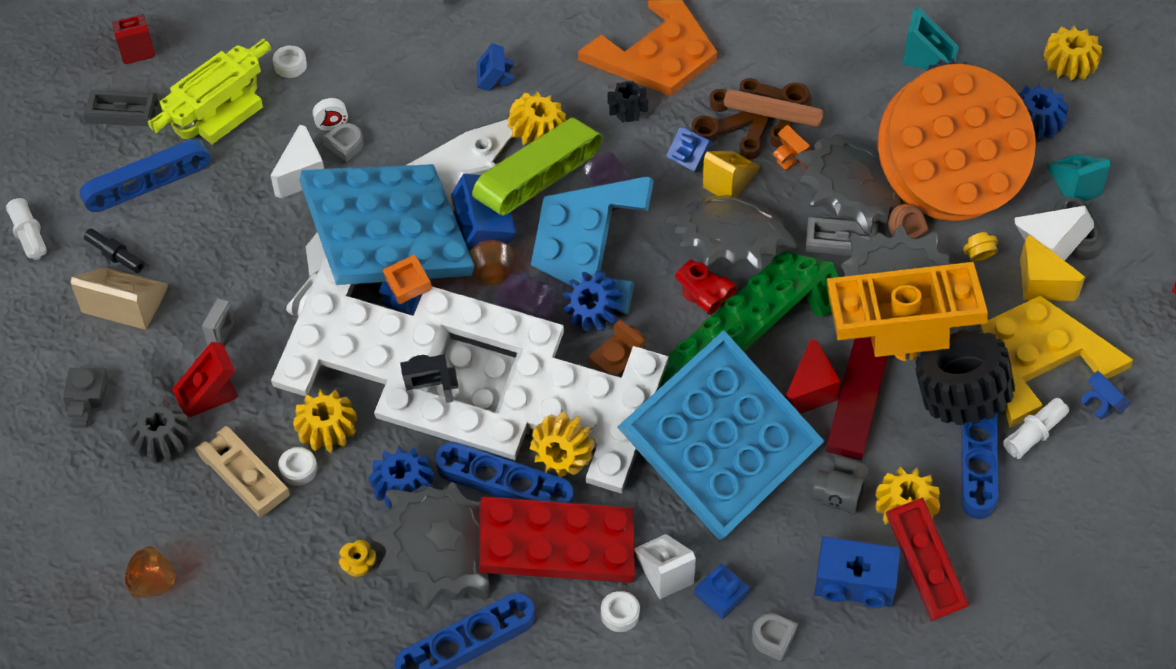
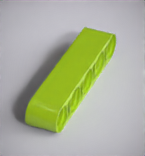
[472,117,603,216]

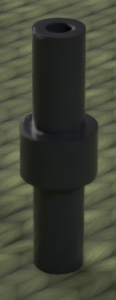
[84,228,145,273]

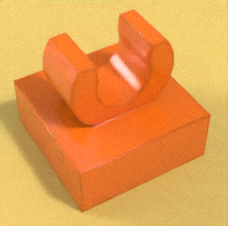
[773,125,812,171]
[382,254,432,304]

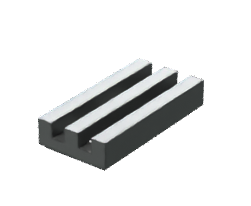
[84,90,158,127]

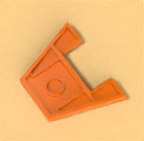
[578,0,717,96]

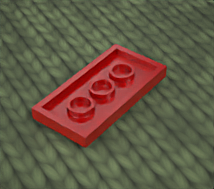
[478,497,635,583]

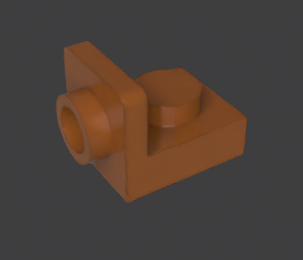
[588,320,645,378]

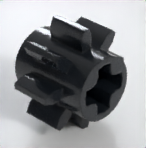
[607,81,648,123]

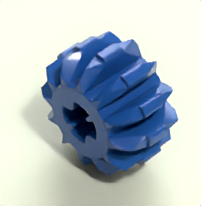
[1017,83,1068,142]
[563,271,624,332]
[369,445,434,509]

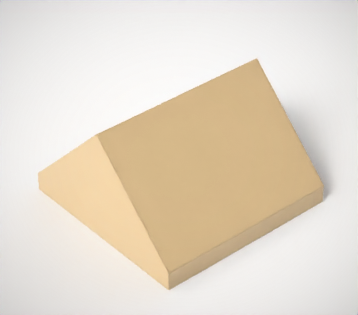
[71,267,168,330]

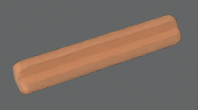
[724,89,824,127]

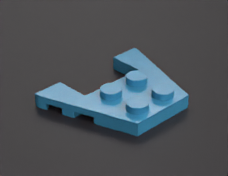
[531,177,654,315]

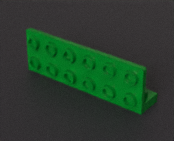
[659,251,839,388]

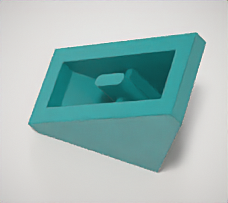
[902,7,959,70]
[1046,154,1111,201]

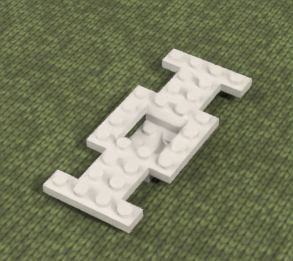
[271,255,668,494]

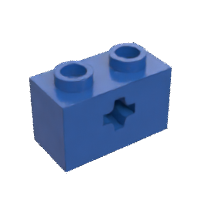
[451,173,516,253]
[814,536,900,608]

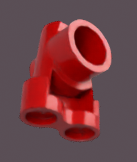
[675,259,738,315]

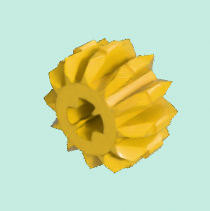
[1043,25,1102,82]
[507,91,566,145]
[293,389,357,453]
[529,411,596,478]
[875,467,940,525]

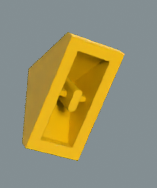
[703,151,761,197]
[1020,235,1085,301]

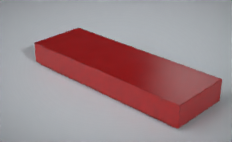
[885,497,969,621]

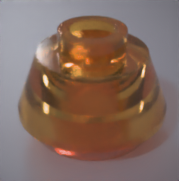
[469,240,515,286]
[125,546,175,598]

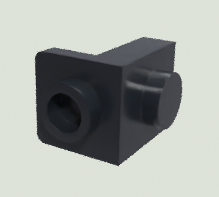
[400,354,459,403]

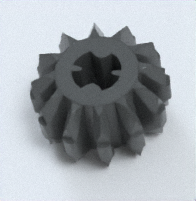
[127,398,191,464]

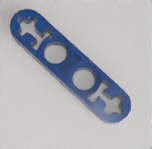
[79,139,211,212]
[961,412,998,519]
[435,442,574,503]
[394,593,535,669]

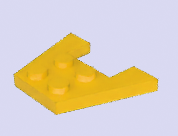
[979,296,1134,428]

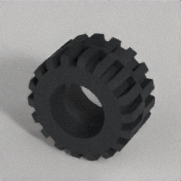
[915,329,1015,425]

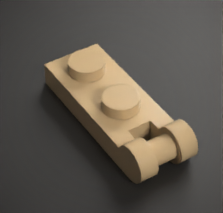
[195,426,290,518]

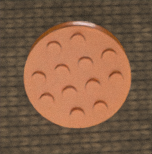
[878,64,1036,221]

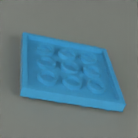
[299,164,475,285]
[617,330,824,541]

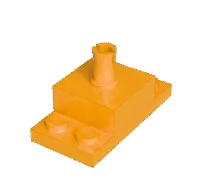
[827,262,988,361]

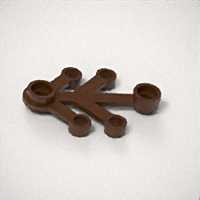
[691,78,812,160]

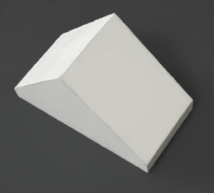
[270,125,324,198]
[1015,206,1094,261]
[634,534,696,599]

